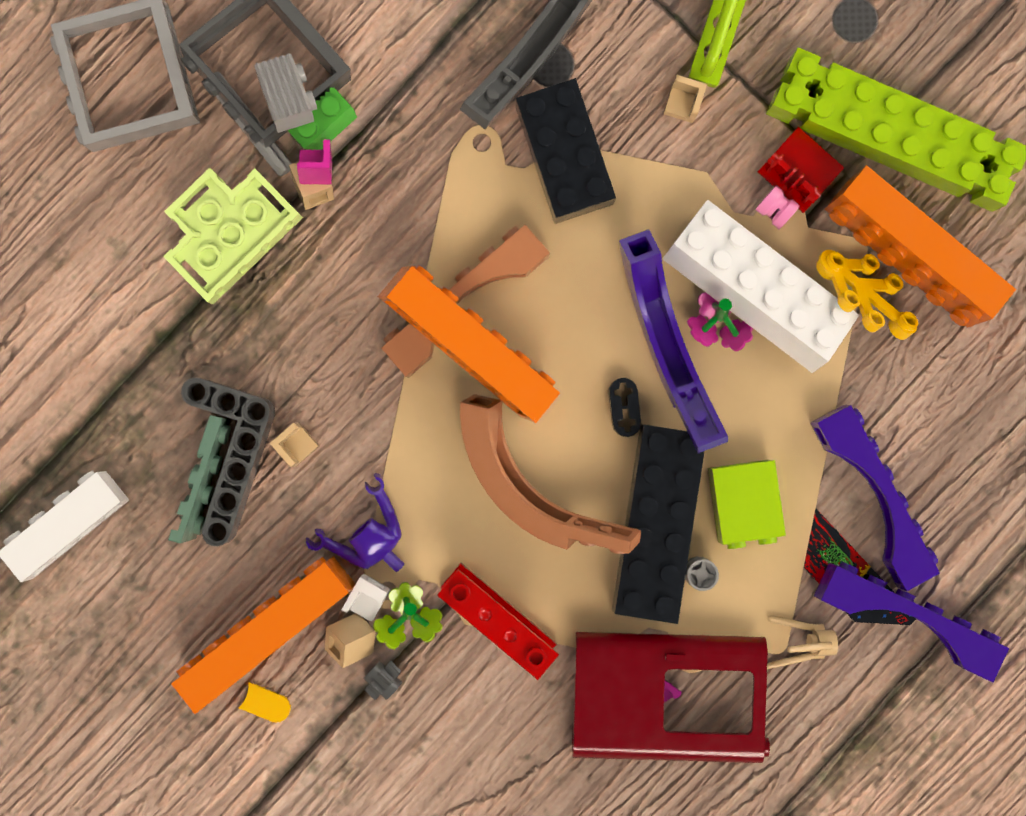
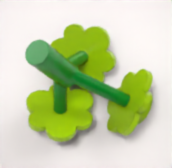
[373,582,442,649]

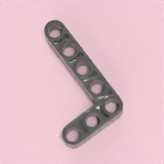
[181,378,275,546]

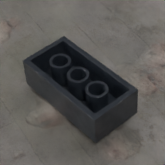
[516,78,616,224]

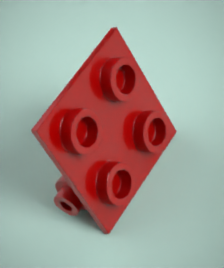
[757,126,844,213]

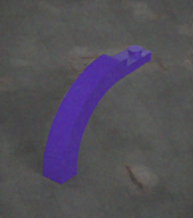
[619,229,728,453]

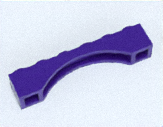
[810,405,940,591]
[814,561,1009,683]

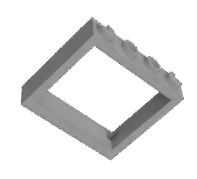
[50,0,200,152]

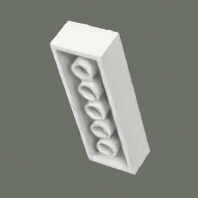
[662,200,859,373]

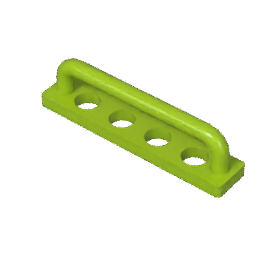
[688,0,746,88]

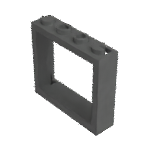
[179,0,351,148]

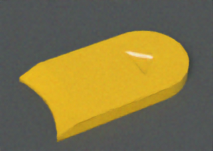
[238,682,291,723]

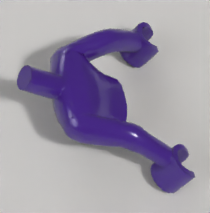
[306,473,405,572]

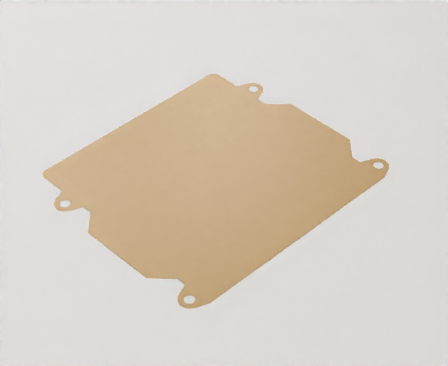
[364,125,868,673]

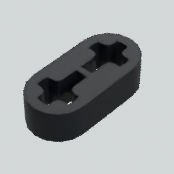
[609,378,641,437]

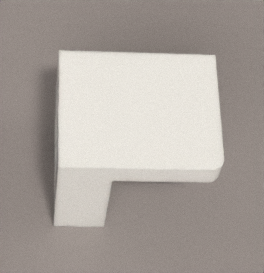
[341,574,391,621]

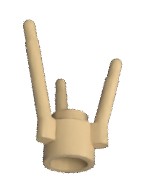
[767,616,838,669]

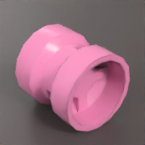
[755,185,800,229]

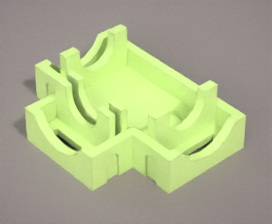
[163,168,303,304]

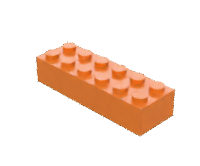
[825,165,1017,328]
[377,265,560,423]
[171,556,356,714]

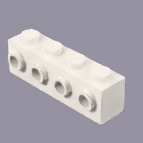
[0,471,129,582]

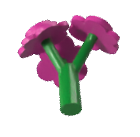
[687,292,753,351]

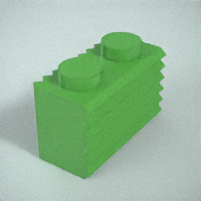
[288,87,357,150]

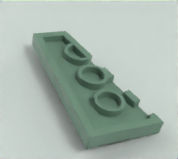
[168,415,231,544]

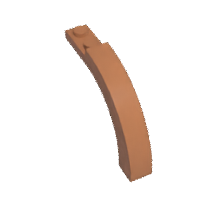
[460,394,641,554]

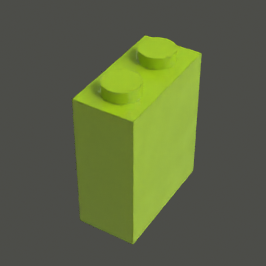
[707,460,786,549]

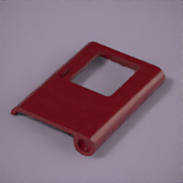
[572,632,770,763]

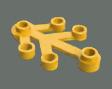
[816,250,918,340]

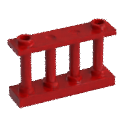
[437,563,559,680]

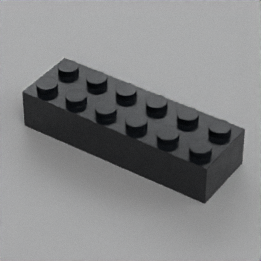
[612,424,705,624]

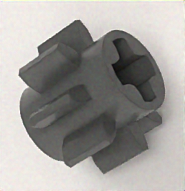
[363,661,402,700]

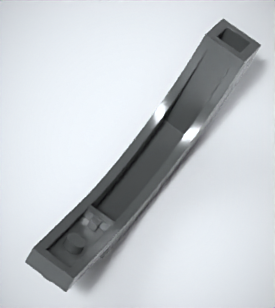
[460,0,592,129]

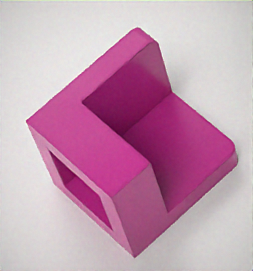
[297,139,332,185]

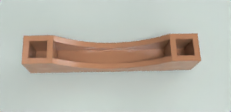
[381,225,550,378]

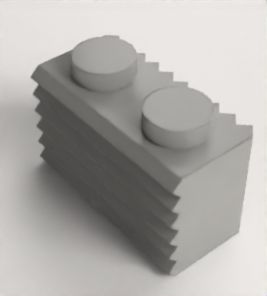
[254,53,317,133]

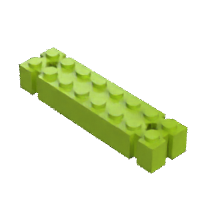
[766,47,1026,212]

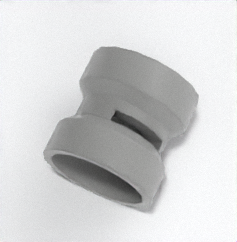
[685,556,719,591]

